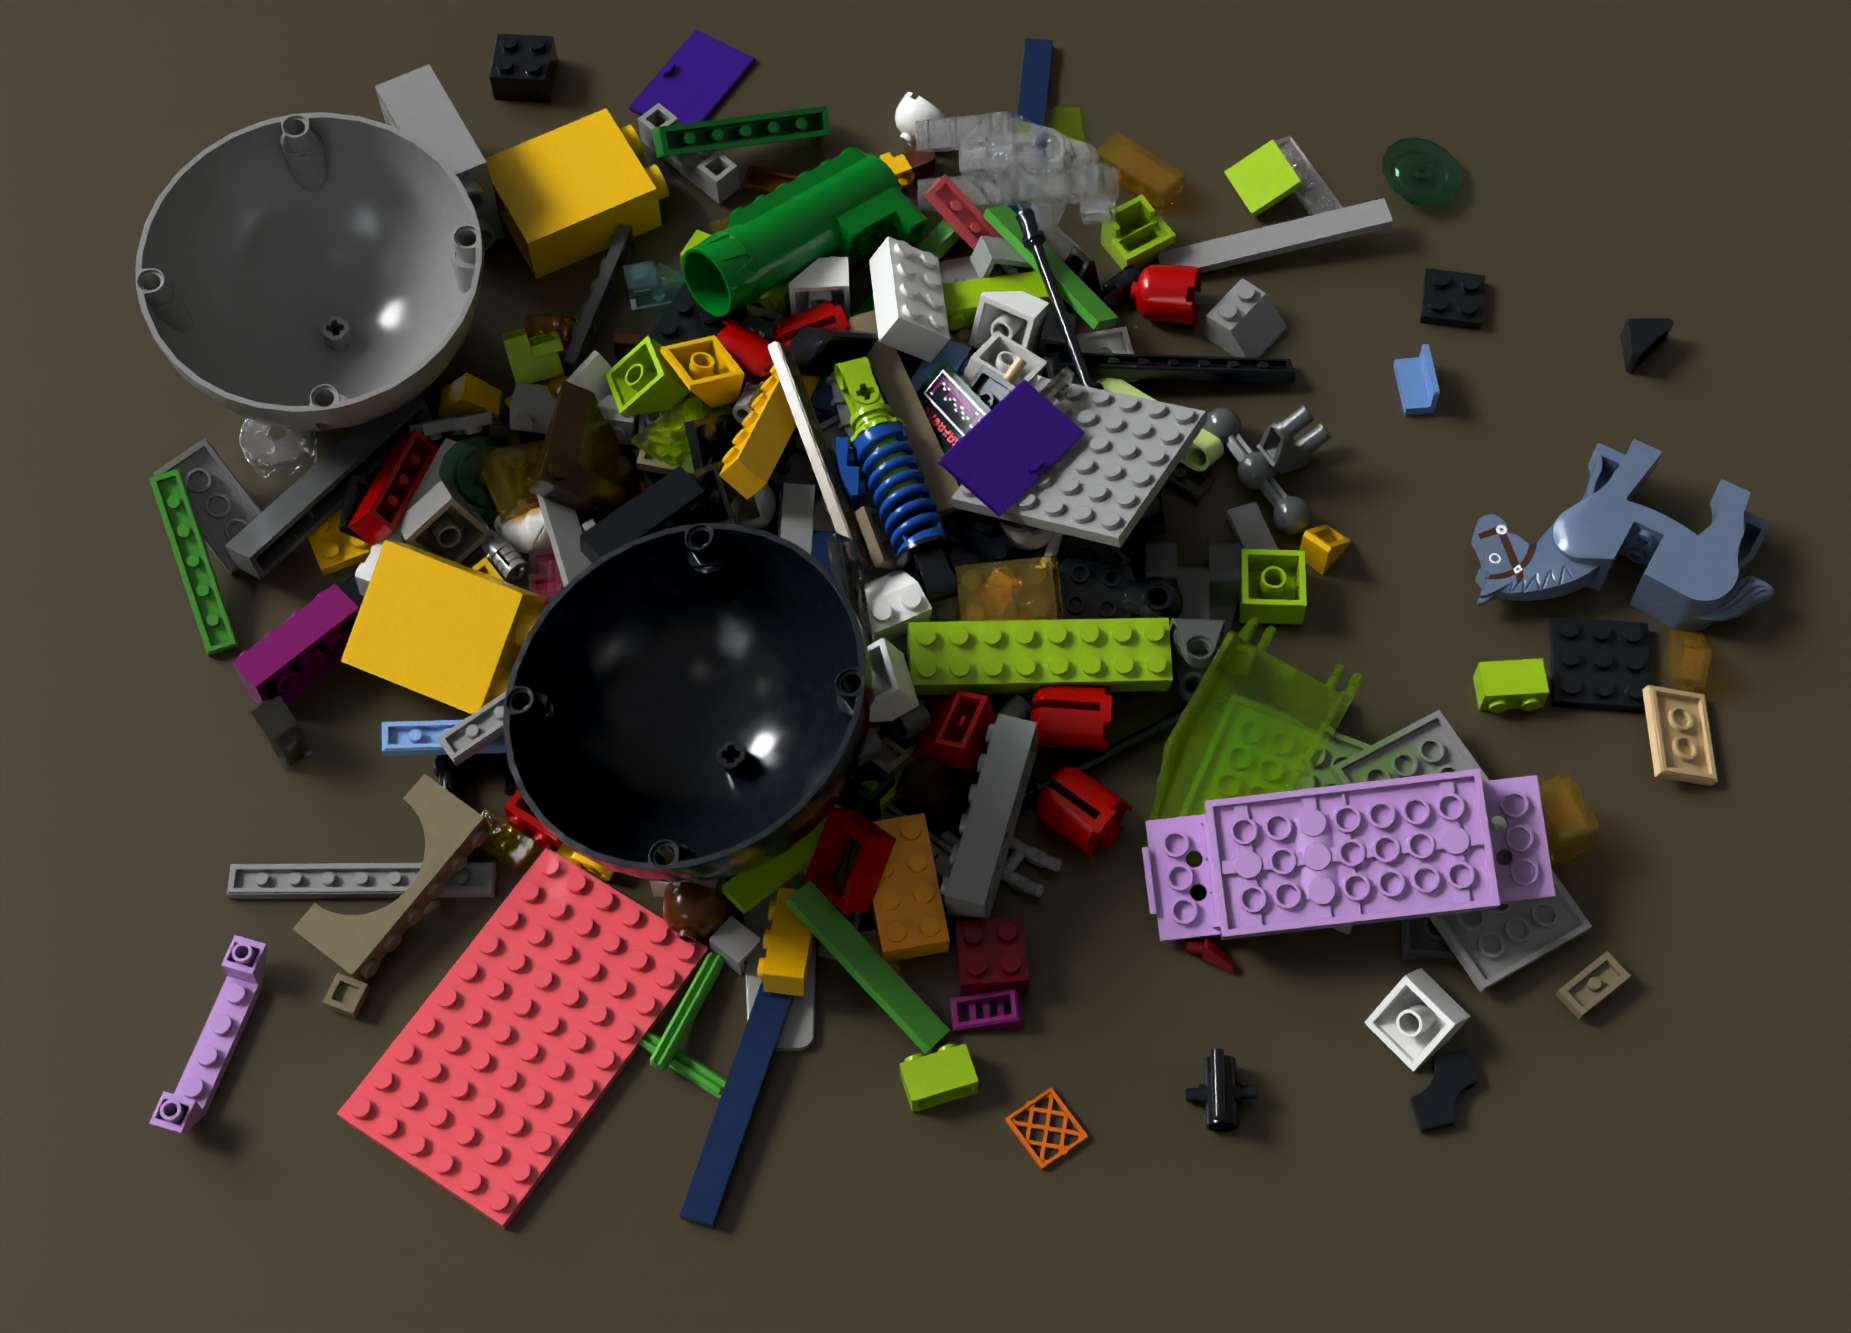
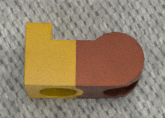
[879,144,935,189]

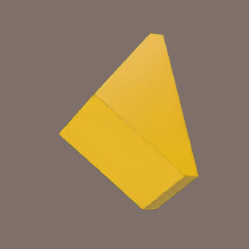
[438,373,503,419]
[1299,524,1351,575]

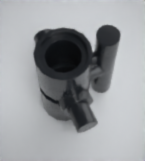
[1186,1049,1257,1132]

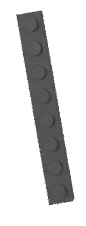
[225,397,433,580]

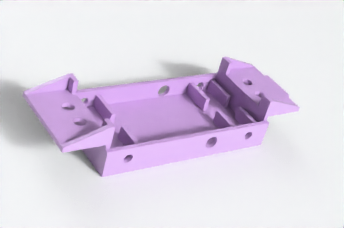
[1142,768,1556,942]

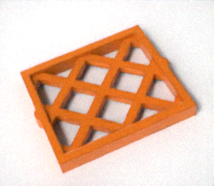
[1005,1087,1089,1170]

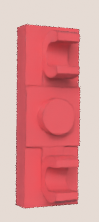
[924,174,1003,250]

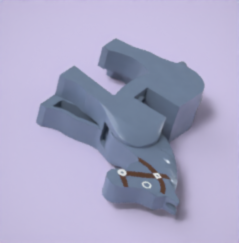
[1471,439,1775,632]

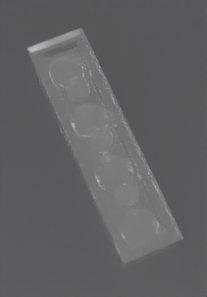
[1274,135,1344,216]

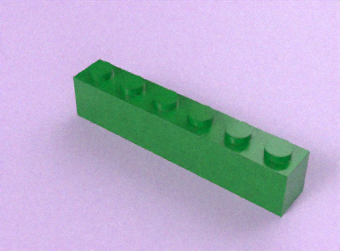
[652,106,831,158]

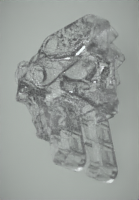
[915,111,1120,232]

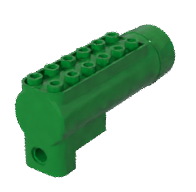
[682,147,929,317]

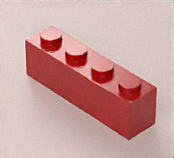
[348,429,439,546]

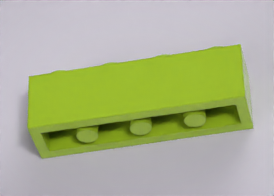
[942,271,1053,330]

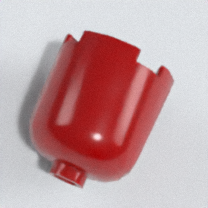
[1130,264,1202,326]

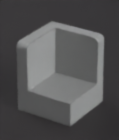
[709,916,761,975]

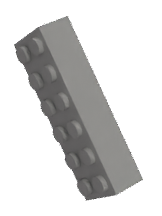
[940,713,1038,921]

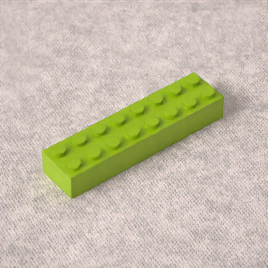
[907,618,1173,696]

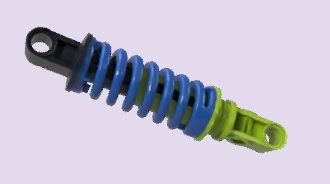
[834,357,959,604]

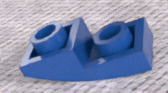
[836,437,866,508]

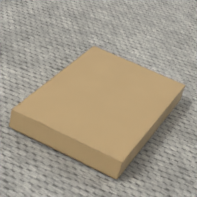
[1642,685,1718,786]

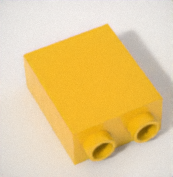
[485,108,669,279]
[341,540,546,714]

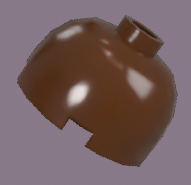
[661,882,731,943]

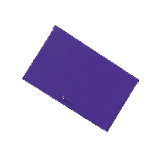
[629,30,756,124]
[937,379,1085,517]

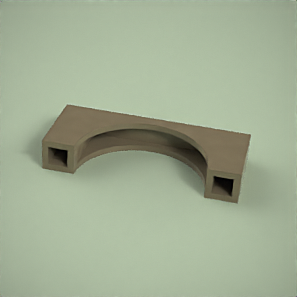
[293,773,492,982]

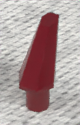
[1186,937,1234,974]

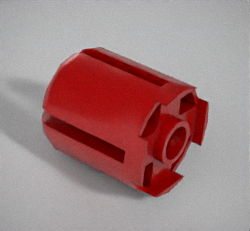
[772,299,850,347]
[710,319,774,395]
[1030,685,1112,752]
[1036,766,1132,859]

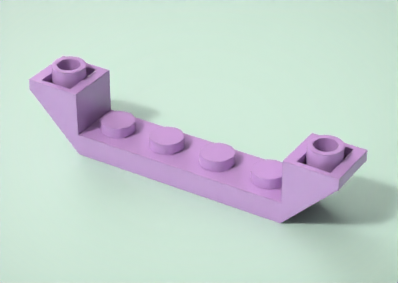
[149,935,268,1135]

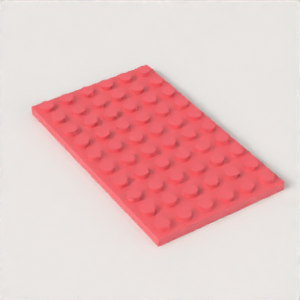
[337,848,710,1230]

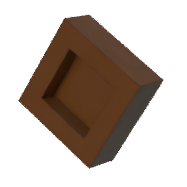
[613,333,645,360]

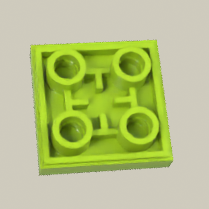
[1224,139,1303,218]

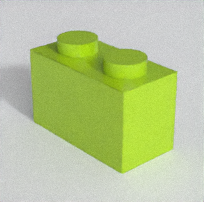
[1473,658,1549,713]
[899,1043,979,1113]

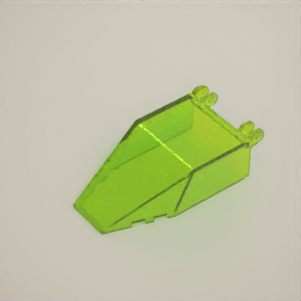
[1144,616,1363,867]

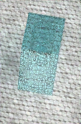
[623,260,685,310]

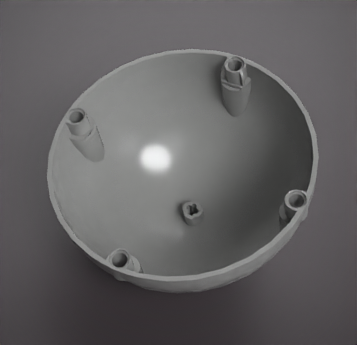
[135,112,485,431]

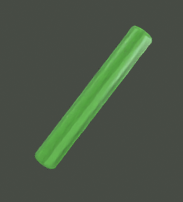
[650,952,724,1071]
[639,1031,727,1098]

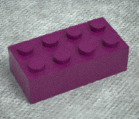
[232,584,359,717]

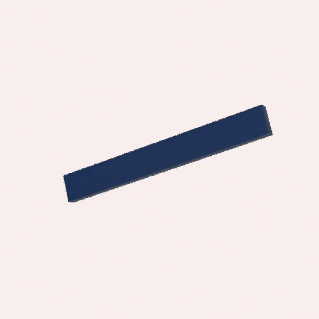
[1008,38,1053,218]
[679,979,795,1229]

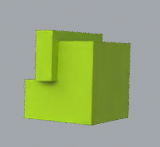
[1101,194,1176,270]
[501,328,564,384]

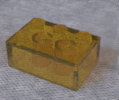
[955,555,1064,621]

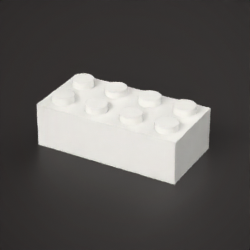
[869,236,950,363]

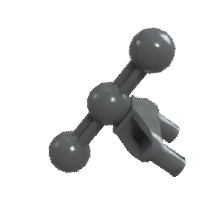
[1203,405,1332,535]

